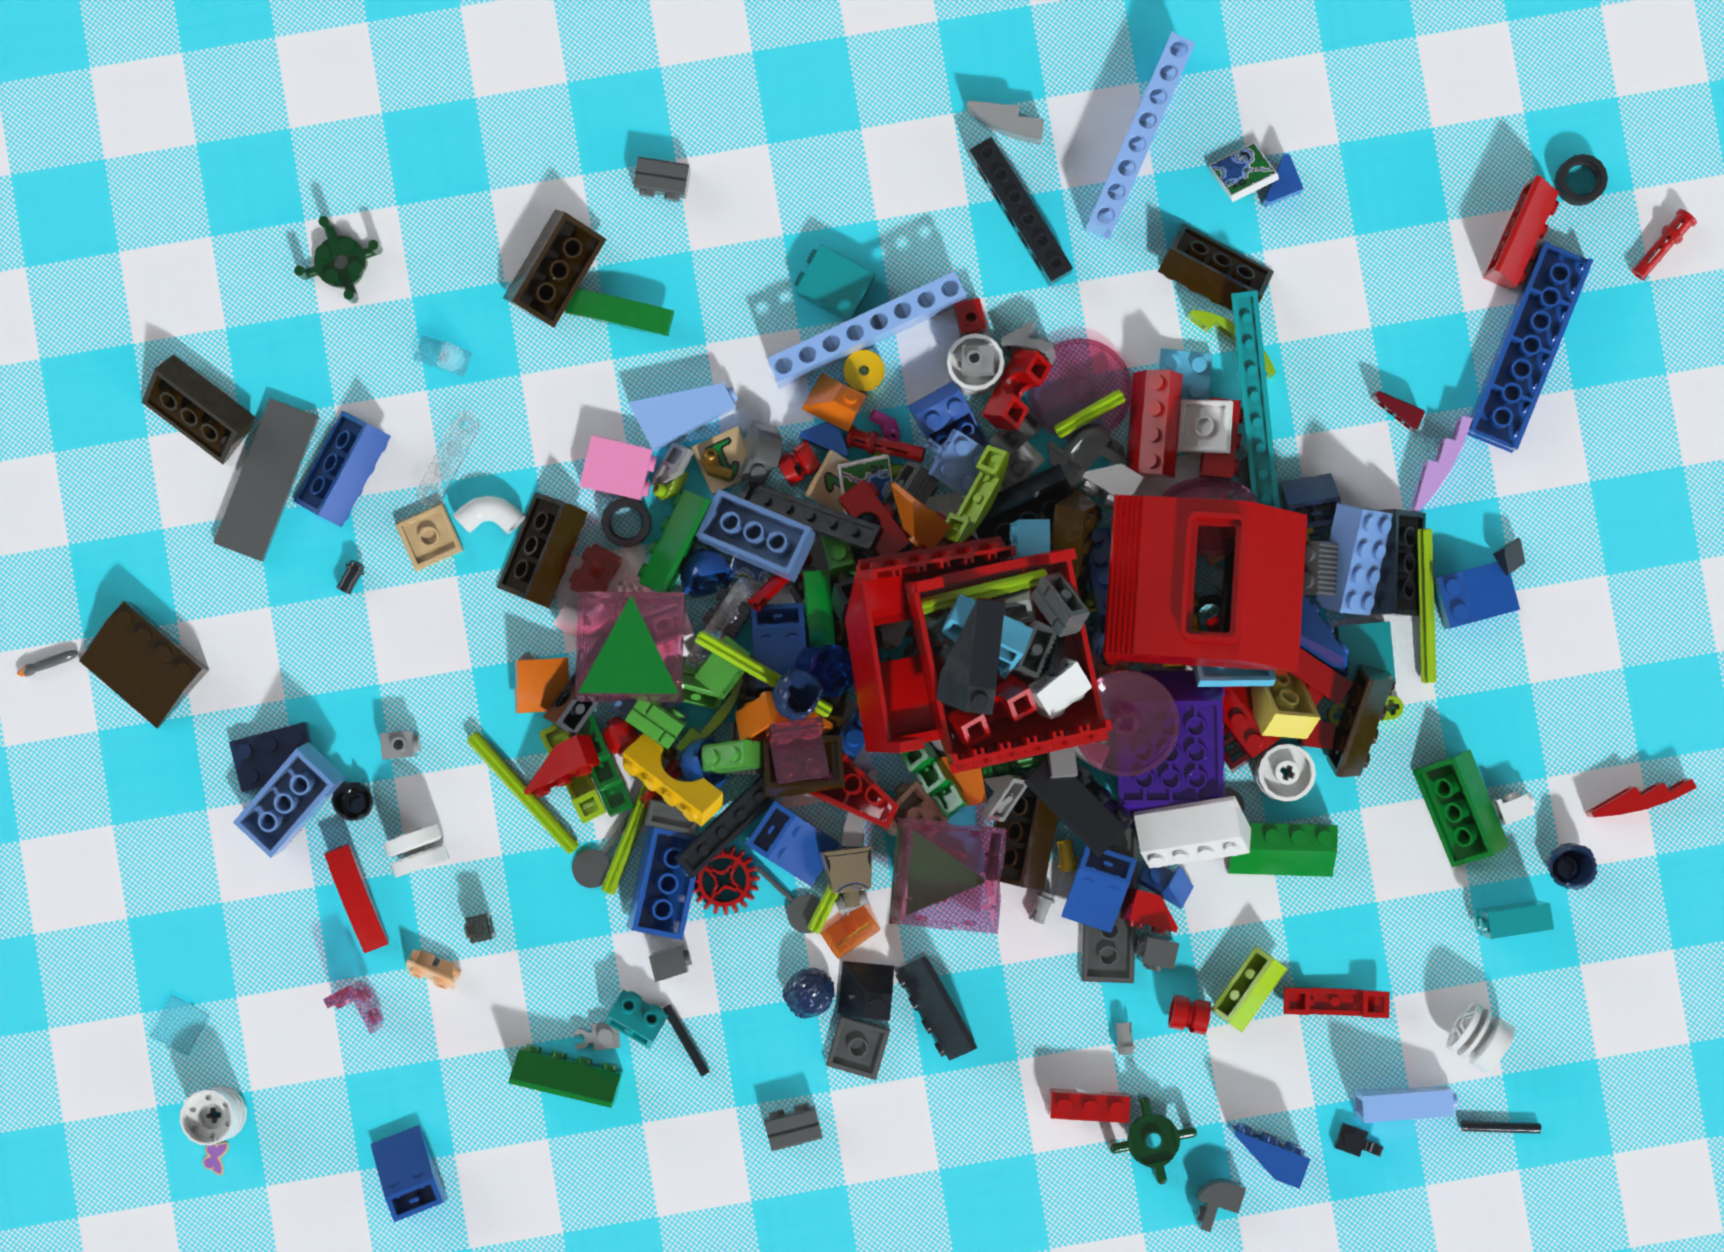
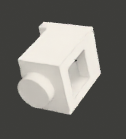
[1491,791,1536,825]

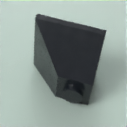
[838,961,894,1021]

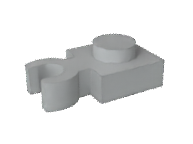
[574,1022,621,1051]

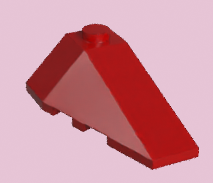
[807,753,899,829]

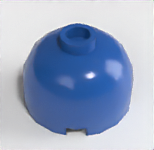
[680,549,733,598]
[680,736,728,788]

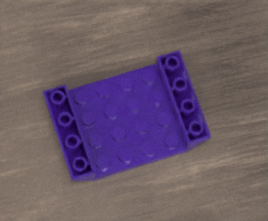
[1116,670,1225,826]

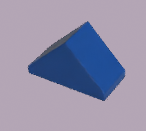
[1262,153,1304,207]
[799,421,849,459]

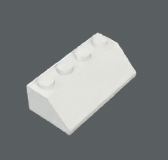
[1134,796,1251,868]

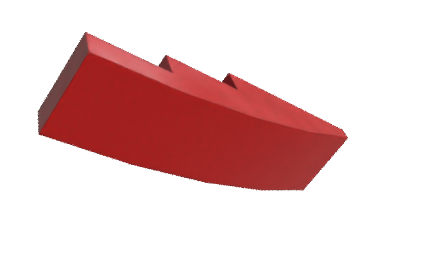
[1585,778,1697,817]
[324,843,389,953]

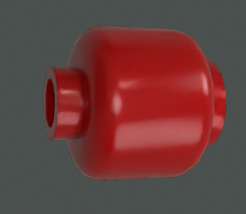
[602,716,640,757]

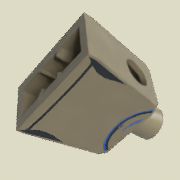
[820,846,873,908]

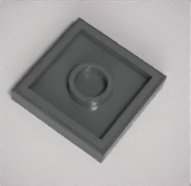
[826,1014,890,1080]

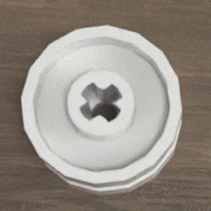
[947,333,1006,395]
[1253,744,1316,802]
[383,824,450,878]

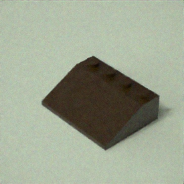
[79,601,209,729]

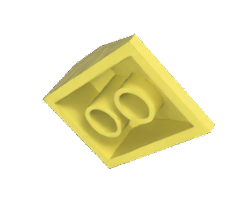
[1251,671,1321,739]

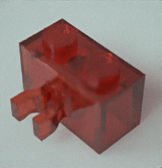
[568,543,624,604]

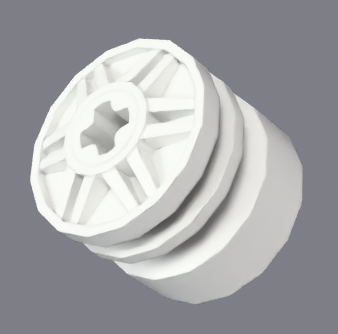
[1446,1002,1515,1073]
[180,1086,247,1146]

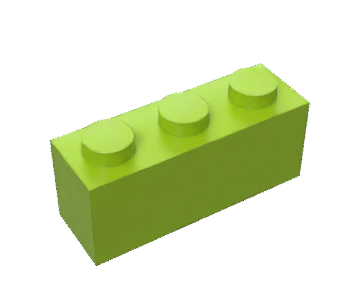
[1211,946,1288,1032]

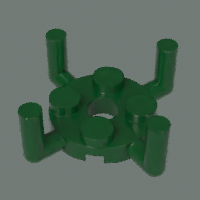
[294,216,383,304]
[1107,1093,1197,1185]

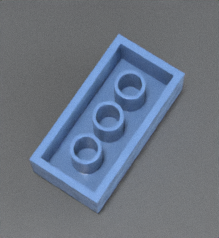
[696,489,817,582]
[1315,503,1393,616]
[233,742,346,858]

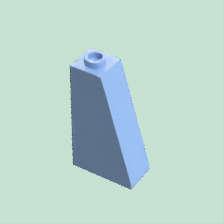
[629,383,738,452]
[1354,1086,1458,1123]

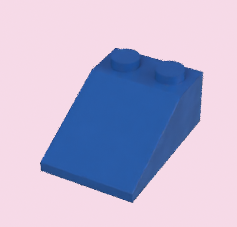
[1434,562,1520,629]

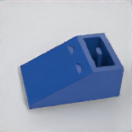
[908,381,989,455]
[1300,594,1350,677]
[751,603,807,690]
[746,800,840,887]
[1061,843,1137,933]
[1228,1122,1310,1189]
[370,1124,448,1222]

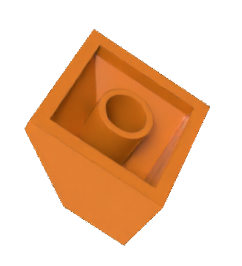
[802,373,868,432]
[891,482,951,549]

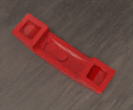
[1283,987,1390,1018]

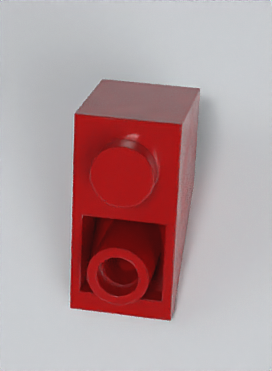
[1120,888,1178,935]

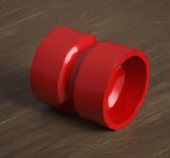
[778,440,821,487]
[1168,994,1211,1035]

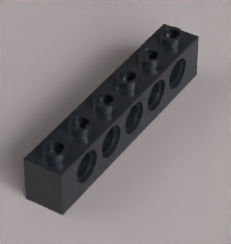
[968,137,1073,287]

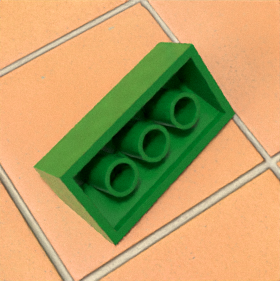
[637,490,712,598]
[1413,749,1509,867]
[1228,822,1338,877]
[508,1044,623,1108]

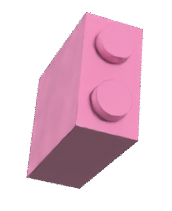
[579,435,657,502]

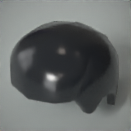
[331,782,374,821]

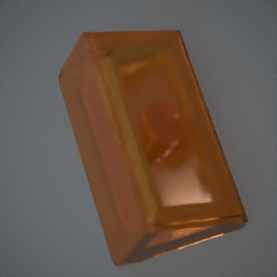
[820,906,880,959]

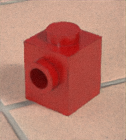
[954,298,986,337]

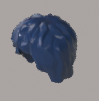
[772,667,823,721]
[1546,843,1598,890]
[782,968,835,1019]

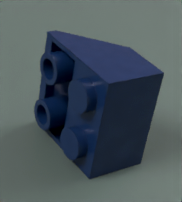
[1279,473,1342,529]

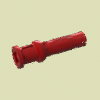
[1631,209,1697,281]
[846,425,926,463]
[748,554,813,612]

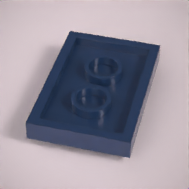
[229,722,312,792]

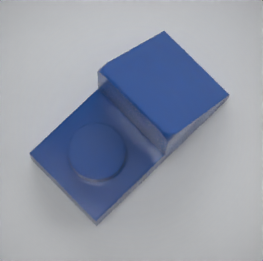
[1137,863,1194,909]

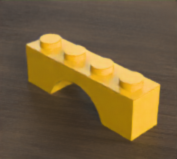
[623,733,723,827]

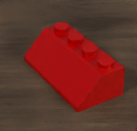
[1483,175,1559,291]
[1126,370,1183,478]
[1223,686,1281,758]

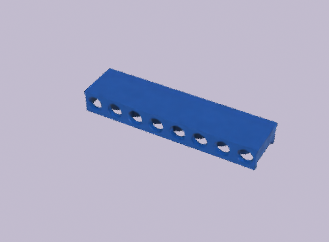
[1467,240,1593,453]

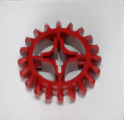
[693,845,760,915]

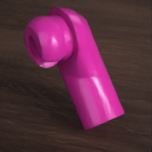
[869,409,901,441]

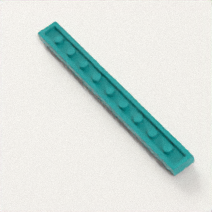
[1231,291,1280,508]

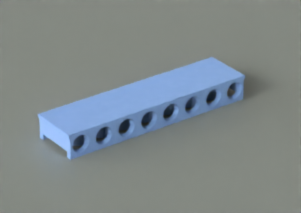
[1085,31,1195,240]
[767,271,967,388]

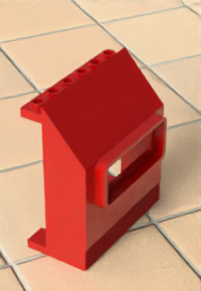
[1103,494,1307,675]
[845,536,1023,753]
[904,548,1112,774]

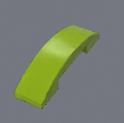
[1187,310,1276,379]
[943,445,1010,543]
[676,672,745,751]
[539,725,607,824]

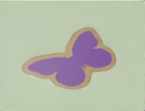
[202,1142,229,1176]

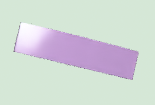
[1410,416,1473,512]

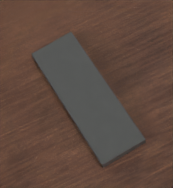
[214,398,320,562]
[1081,826,1139,983]

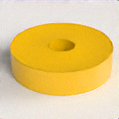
[843,350,885,392]

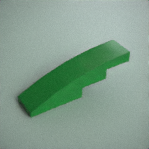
[565,289,675,336]
[801,569,836,677]
[577,712,634,817]
[899,742,968,818]

